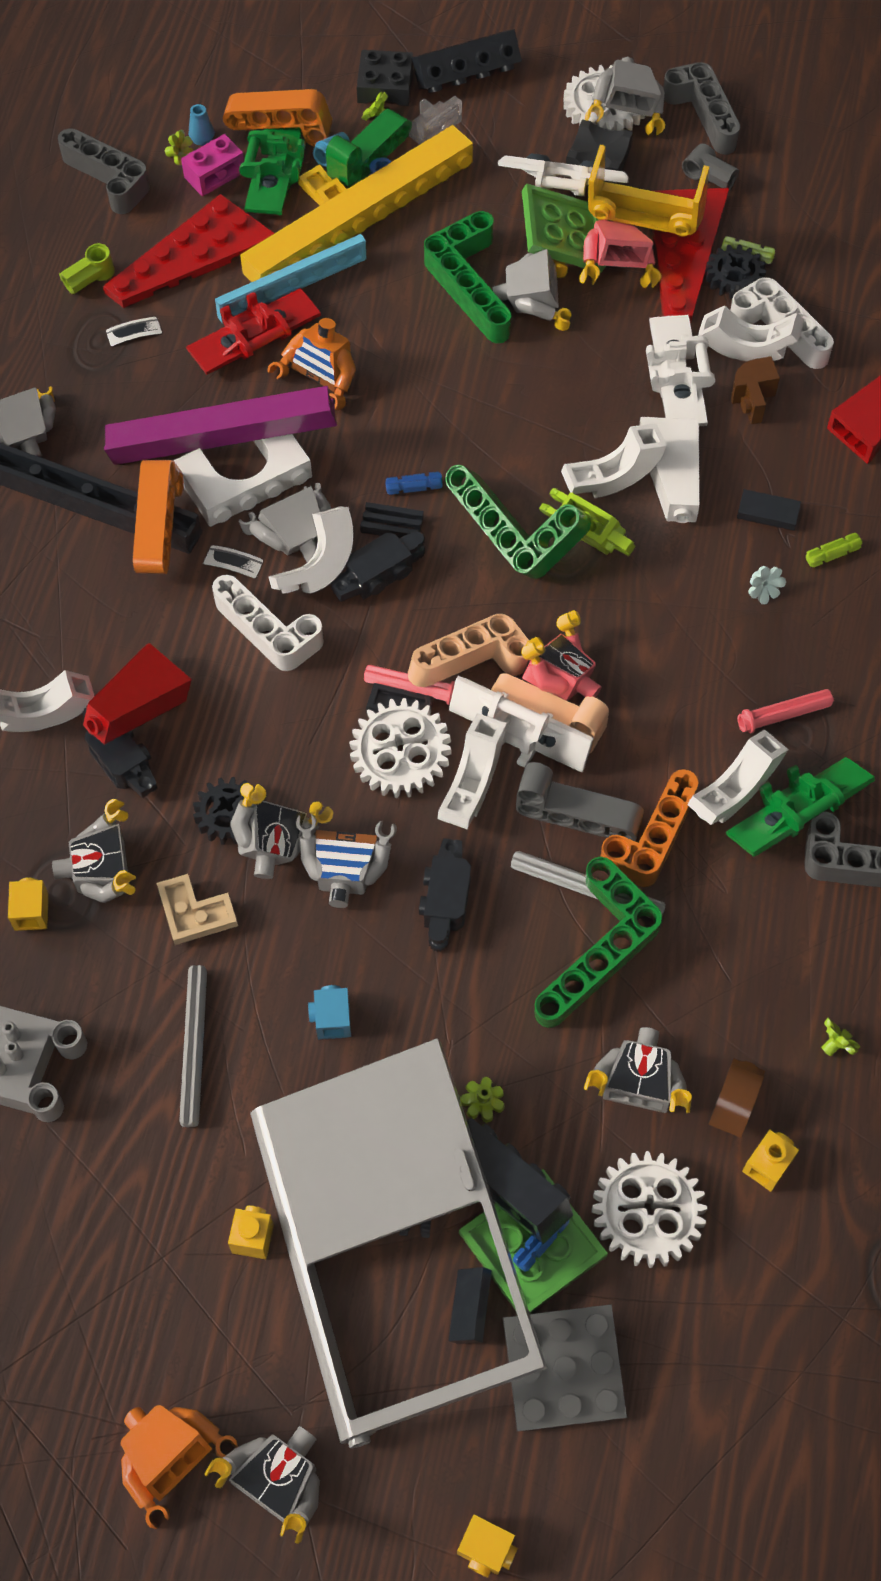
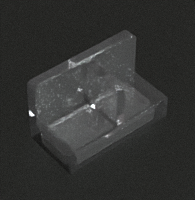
[408,96,462,144]

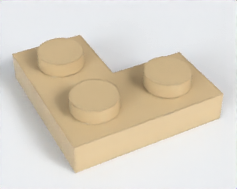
[157,874,238,945]

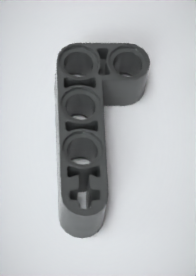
[663,62,740,155]
[58,128,150,214]
[516,762,644,841]
[805,812,881,887]

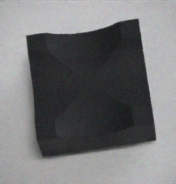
[357,50,413,106]
[566,119,633,184]

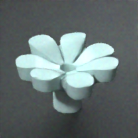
[748,566,786,604]

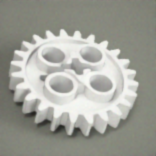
[564,65,645,131]
[349,698,452,798]
[592,1151,707,1268]

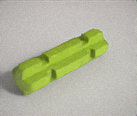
[721,236,775,264]
[805,533,862,567]

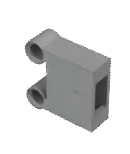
[0,1006,88,1122]

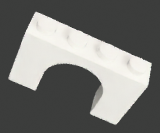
[174,434,312,527]

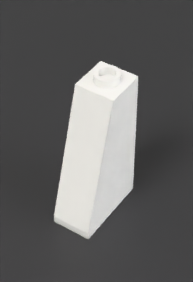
[640,417,699,523]

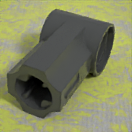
[682,144,739,190]

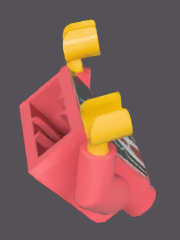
[579,220,661,288]
[521,610,602,701]

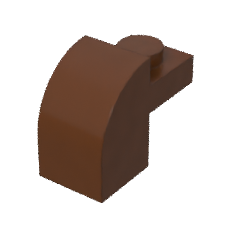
[731,356,780,424]
[708,1058,765,1138]

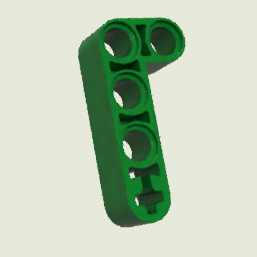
[326,108,412,188]

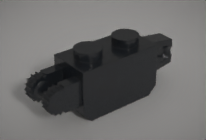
[331,531,425,602]
[82,706,158,798]
[419,838,471,952]

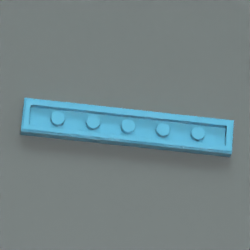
[215,234,367,324]

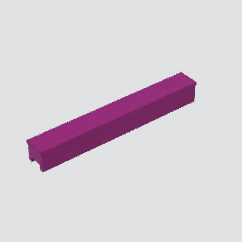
[104,386,337,465]

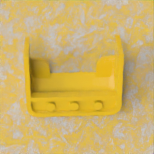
[588,145,710,236]

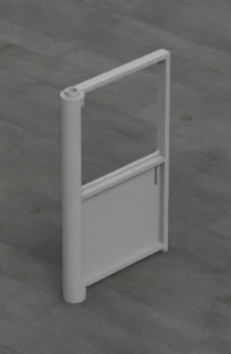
[250,1038,547,1449]

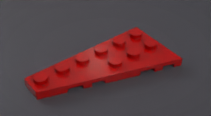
[652,188,729,323]
[103,194,275,308]

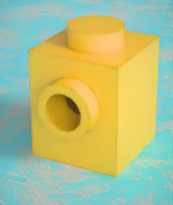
[8,878,48,931]
[742,1130,799,1192]
[228,1206,274,1259]
[457,1515,518,1578]

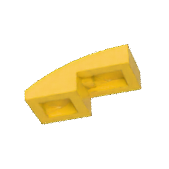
[298,164,347,205]

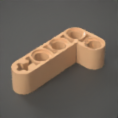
[408,614,529,687]
[491,673,609,753]

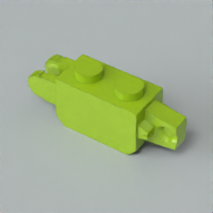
[539,488,636,556]

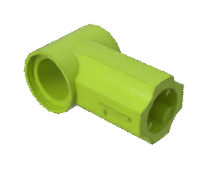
[59,243,115,294]

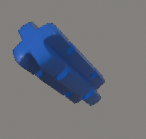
[385,471,443,495]
[513,1220,569,1272]

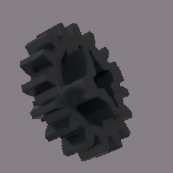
[705,245,766,299]
[193,777,255,845]

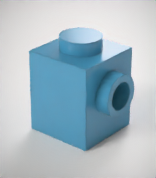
[308,985,351,1040]

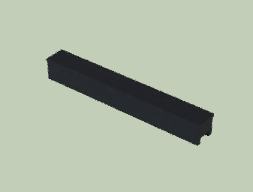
[0,443,203,554]

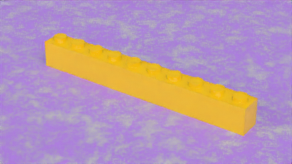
[240,125,473,282]

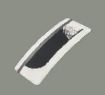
[106,317,162,346]
[204,545,263,578]

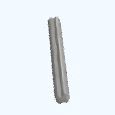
[511,851,666,918]
[179,965,207,1127]

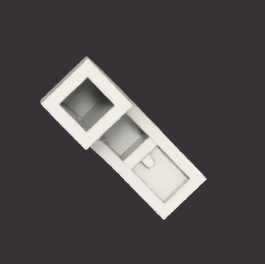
[698,306,804,362]
[561,423,667,498]
[269,506,353,593]
[0,670,94,732]
[437,713,507,829]
[687,730,789,825]

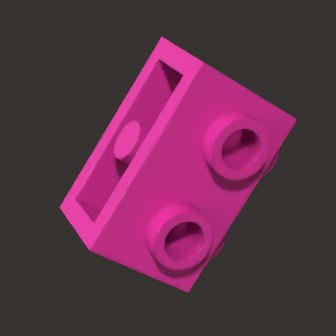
[181,134,244,197]

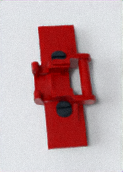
[186,288,321,375]

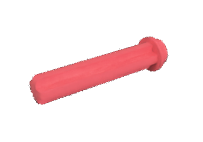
[364,665,455,705]
[737,689,834,734]

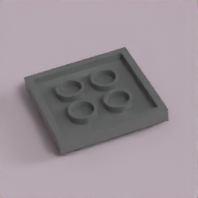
[503,1304,627,1431]

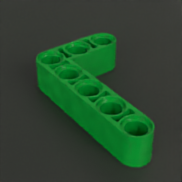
[424,211,511,343]
[445,464,591,579]
[534,857,662,1028]

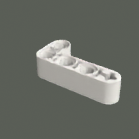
[730,278,834,369]
[212,575,324,671]

